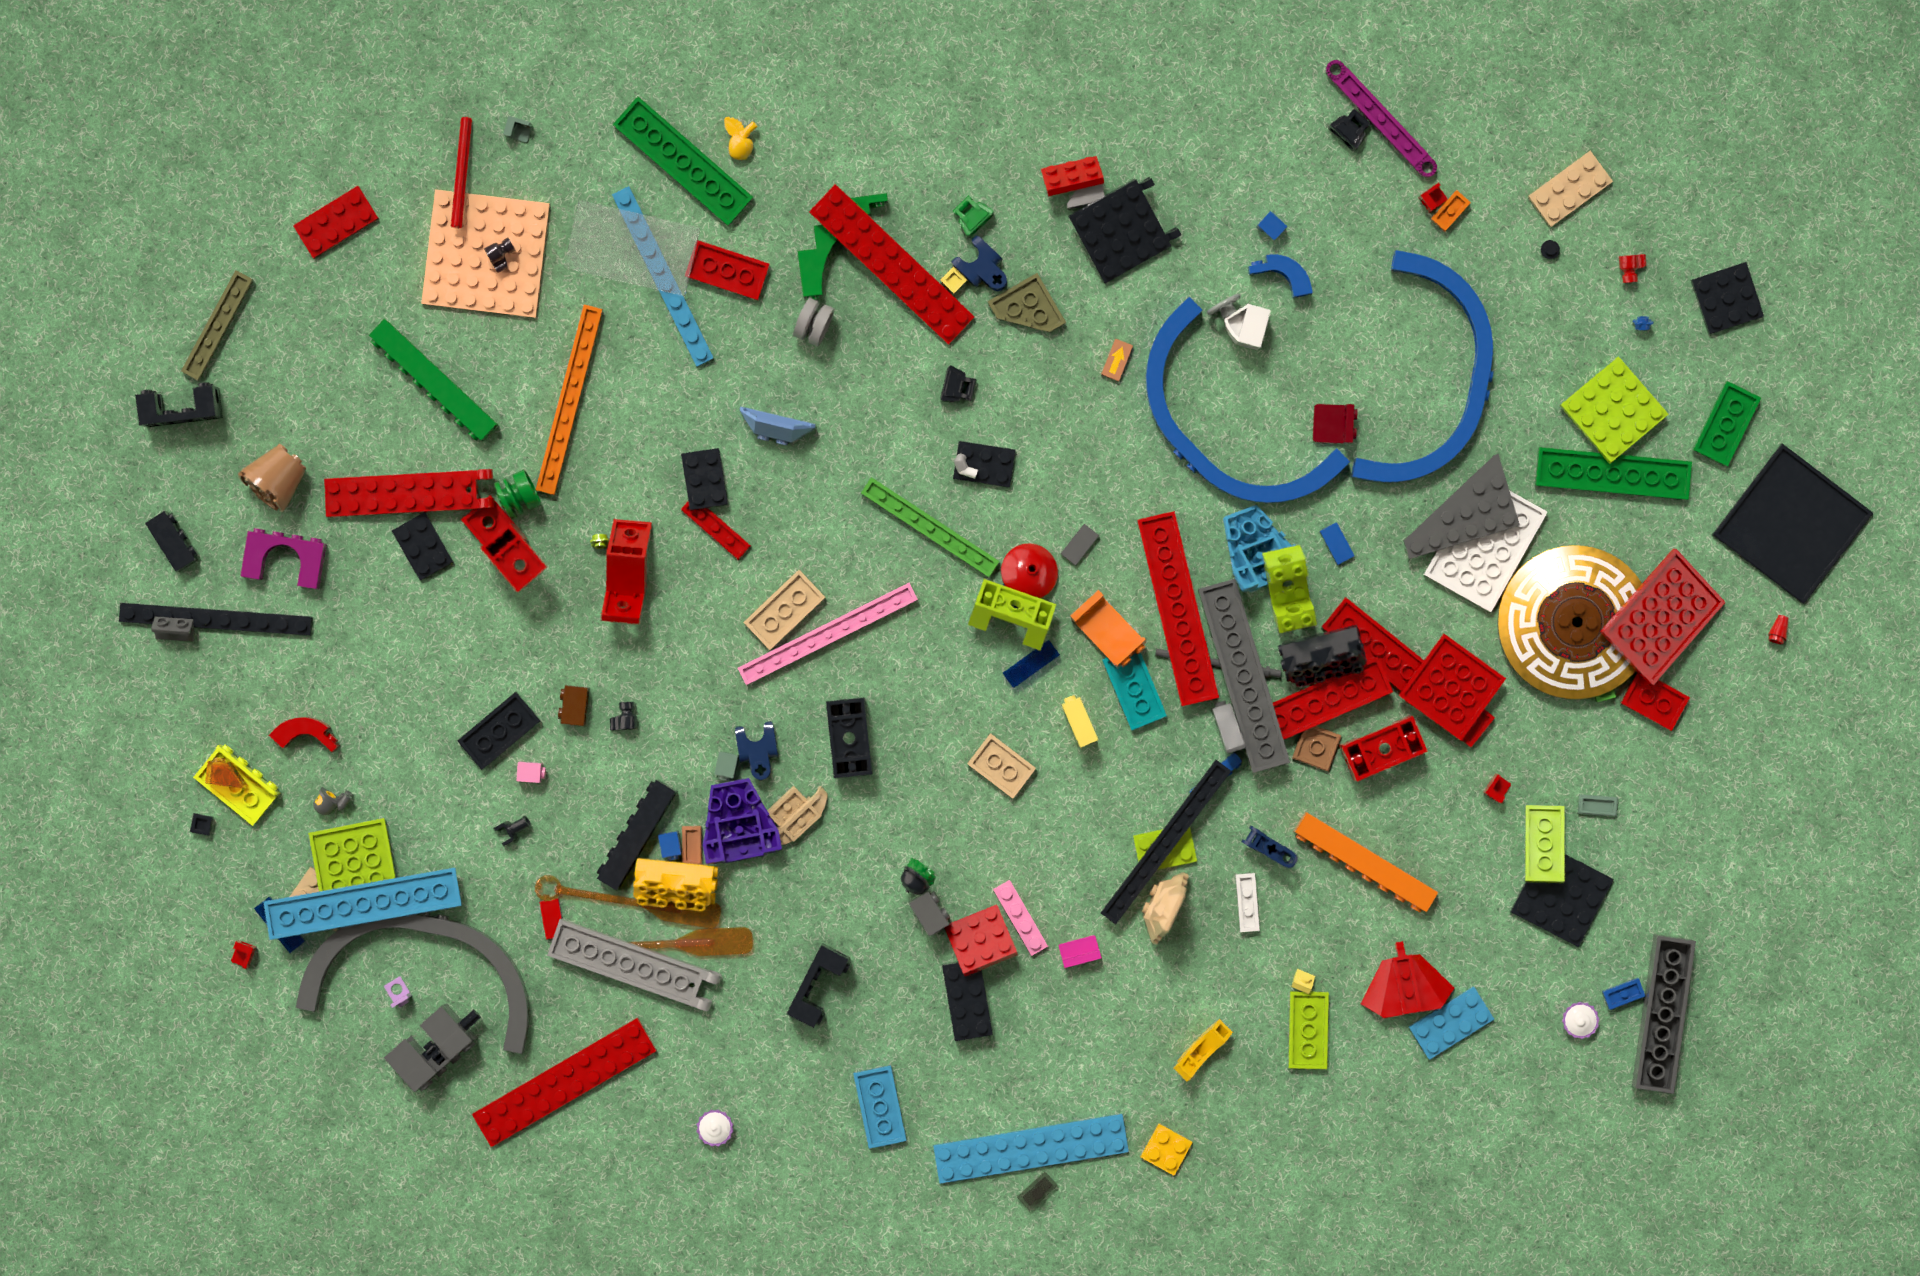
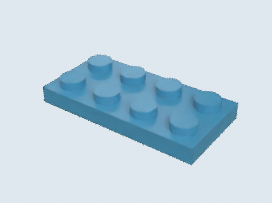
[1408,986,1494,1060]
[853,1065,907,1149]

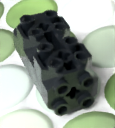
[1278,624,1367,688]

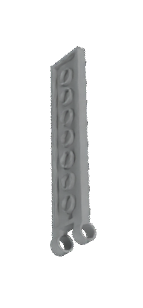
[547,918,722,1011]

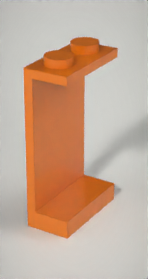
[1070,590,1146,668]

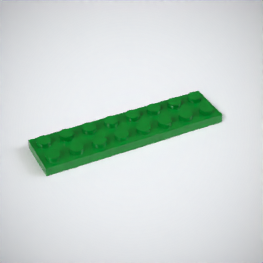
[613,96,753,226]
[1535,447,1692,500]

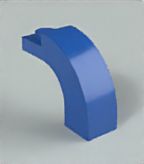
[1248,254,1313,298]

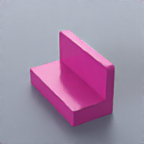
[1059,935,1101,968]

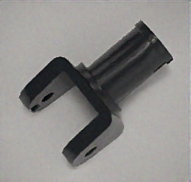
[493,816,531,847]

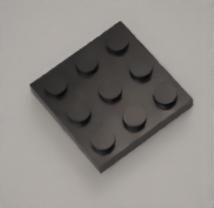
[1691,262,1764,335]

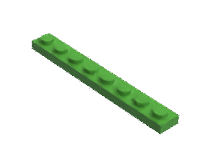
[861,477,1000,577]

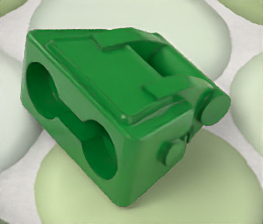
[952,195,994,238]

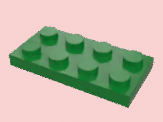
[1692,381,1761,467]

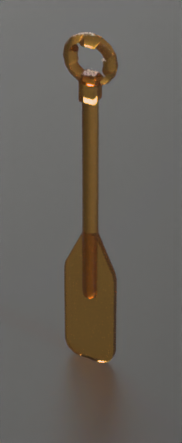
[535,875,721,929]
[629,927,753,956]

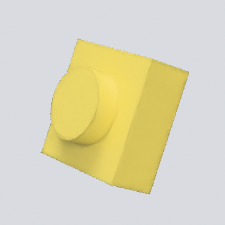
[940,267,967,294]
[1291,969,1315,994]

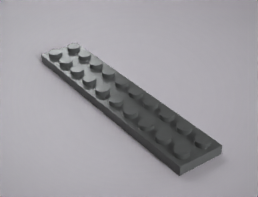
[1198,579,1290,773]

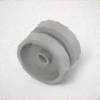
[793,298,835,347]

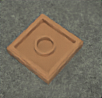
[1292,726,1341,771]

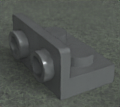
[151,617,195,642]

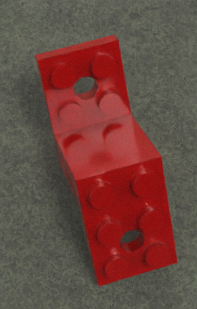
[461,495,548,592]
[601,519,652,624]

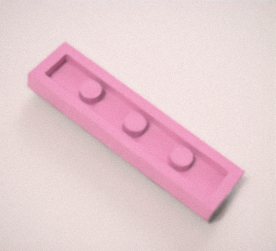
[993,880,1048,956]

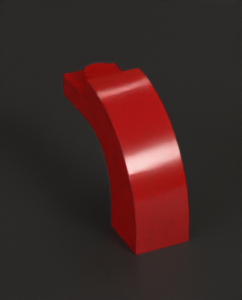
[269,717,340,752]

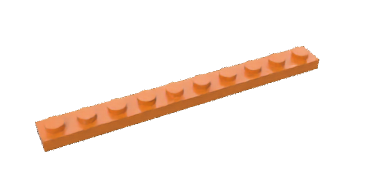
[536,304,603,495]

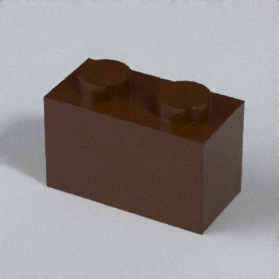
[558,685,589,726]

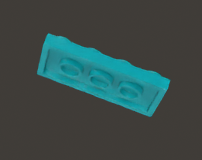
[1102,652,1167,731]

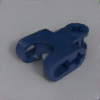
[951,235,1007,291]
[735,721,778,780]
[1241,825,1298,868]

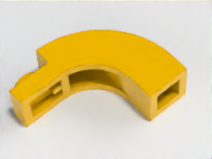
[1174,1019,1233,1081]

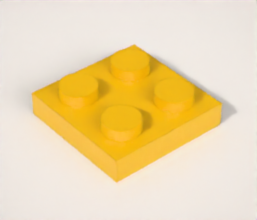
[1140,1123,1193,1176]

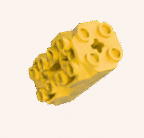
[633,858,718,912]

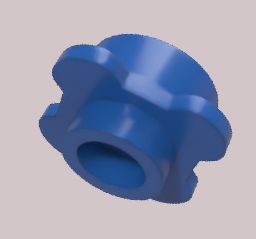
[1632,316,1654,330]

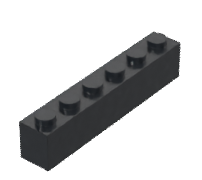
[597,780,678,891]

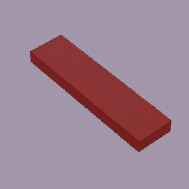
[681,501,751,560]

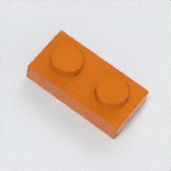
[1430,190,1471,232]

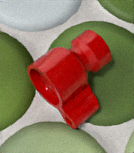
[1619,254,1647,283]

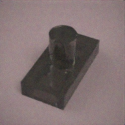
[1017,1171,1058,1211]

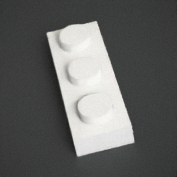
[1235,873,1260,932]

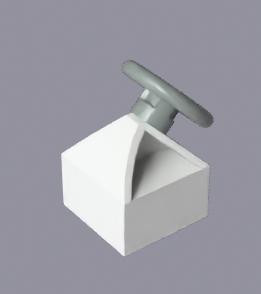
[1207,293,1271,350]

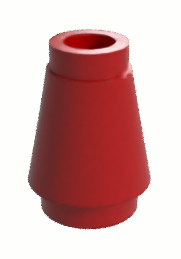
[1768,615,1789,645]

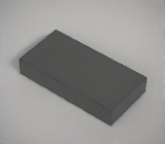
[1061,524,1099,566]

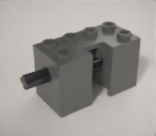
[384,1004,481,1092]

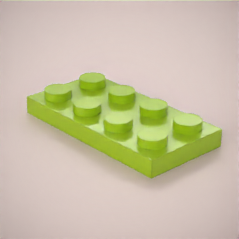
[1525,805,1565,883]
[1288,991,1329,1069]

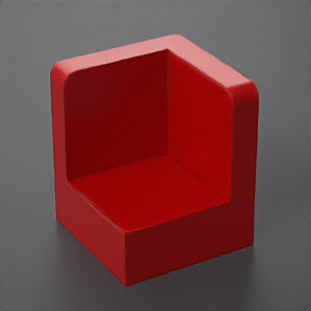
[1418,182,1447,213]
[1483,773,1511,804]
[231,940,257,969]

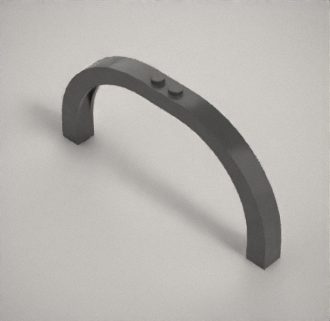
[296,912,530,1054]

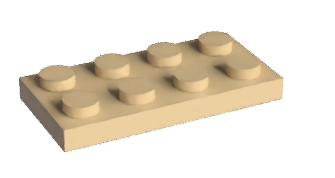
[1528,151,1613,227]
[743,570,826,650]

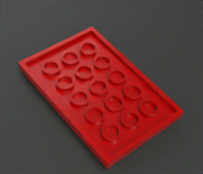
[1600,549,1726,685]

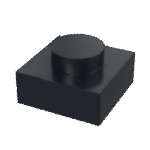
[190,813,214,836]

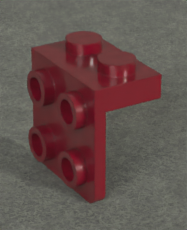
[1312,404,1358,444]

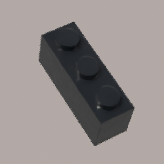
[145,511,198,572]

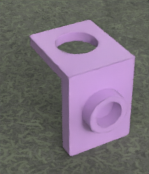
[384,976,412,1008]

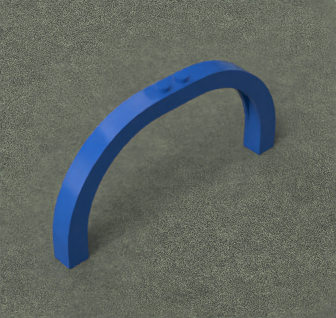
[1351,250,1493,483]
[1146,297,1350,503]

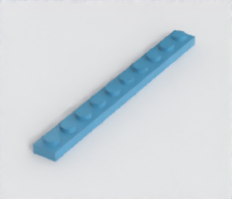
[612,186,714,367]

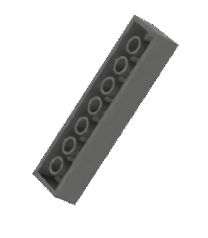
[1632,934,1696,1094]

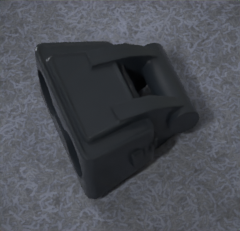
[1328,109,1371,152]
[940,365,977,403]

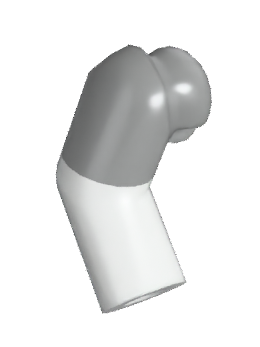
[954,454,978,479]

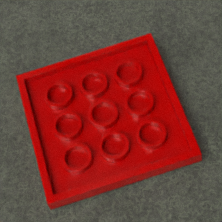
[1398,633,1506,741]

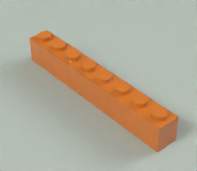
[1294,812,1438,913]

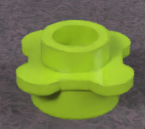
[590,534,609,549]

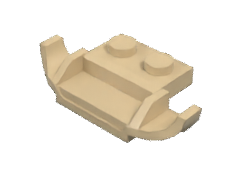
[767,786,827,845]

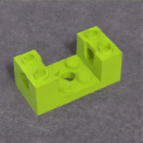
[1262,545,1317,633]
[968,579,1056,650]

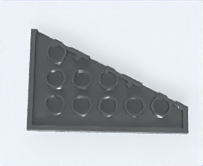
[1403,454,1520,559]

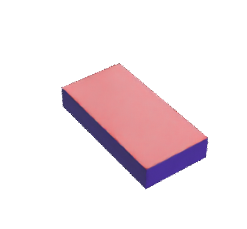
[539,898,562,939]

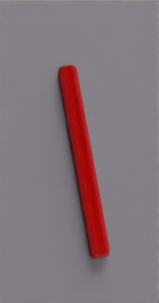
[450,117,472,229]

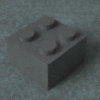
[909,890,950,937]

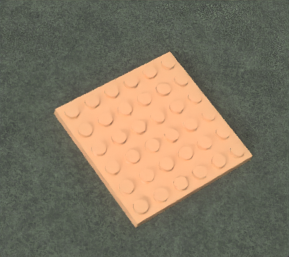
[421,189,550,318]

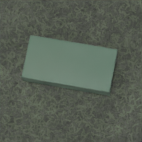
[1577,794,1618,816]

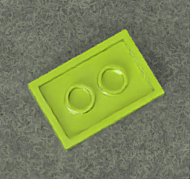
[1133,827,1197,870]

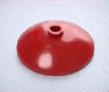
[1001,543,1058,598]

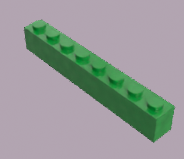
[369,319,499,441]

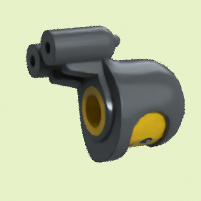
[313,787,353,815]

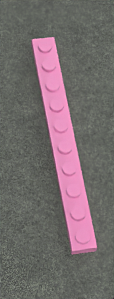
[738,583,918,685]

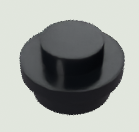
[1540,240,1560,259]

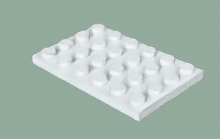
[1423,490,1547,612]

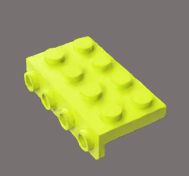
[193,744,280,826]

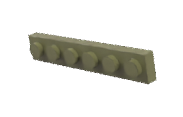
[181,270,253,381]

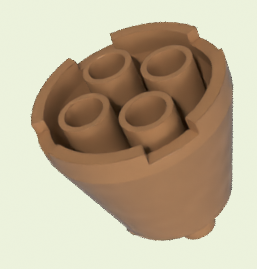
[238,444,306,512]

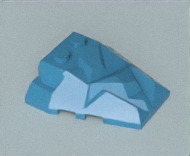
[1223,505,1296,592]

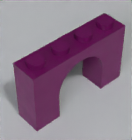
[240,528,327,589]

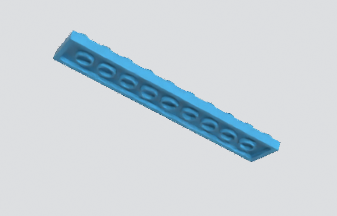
[264,868,462,940]
[933,1113,1129,1183]

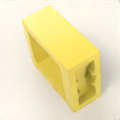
[1061,695,1098,747]

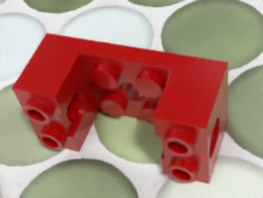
[1339,715,1428,781]

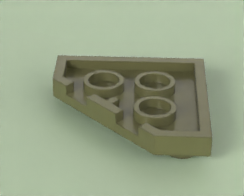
[987,273,1066,333]

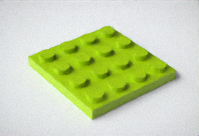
[1560,356,1669,464]
[308,818,396,892]

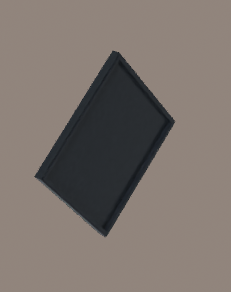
[1712,443,1873,604]

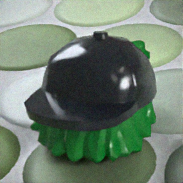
[900,858,936,895]

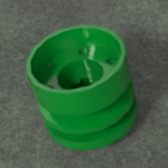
[494,469,542,519]

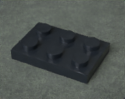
[953,441,1015,488]
[681,448,728,511]
[392,512,454,581]

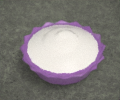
[1562,1002,1600,1039]
[696,1109,733,1147]

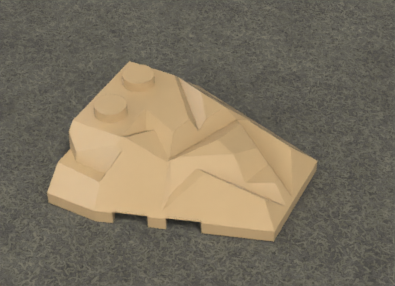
[1141,872,1189,945]

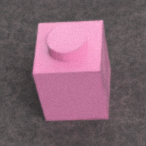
[516,761,546,783]

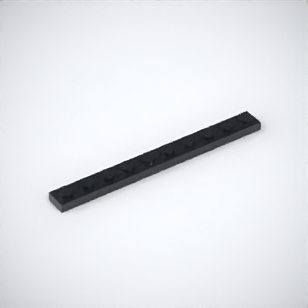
[119,603,312,636]
[1100,759,1231,925]

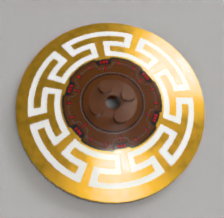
[1497,545,1642,699]

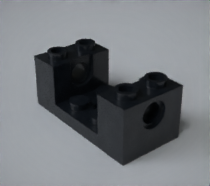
[135,382,223,428]
[826,697,873,778]
[787,943,851,1028]

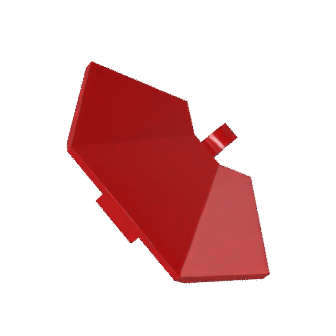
[1361,941,1455,1018]

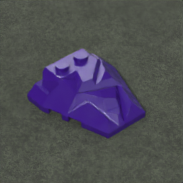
[703,778,782,865]

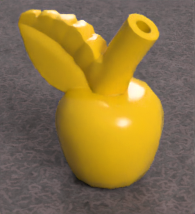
[724,117,758,161]

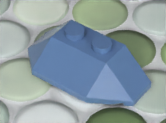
[740,406,816,446]

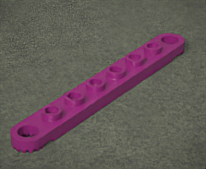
[1326,60,1437,178]

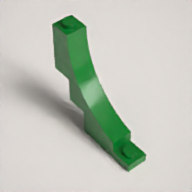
[797,193,888,300]

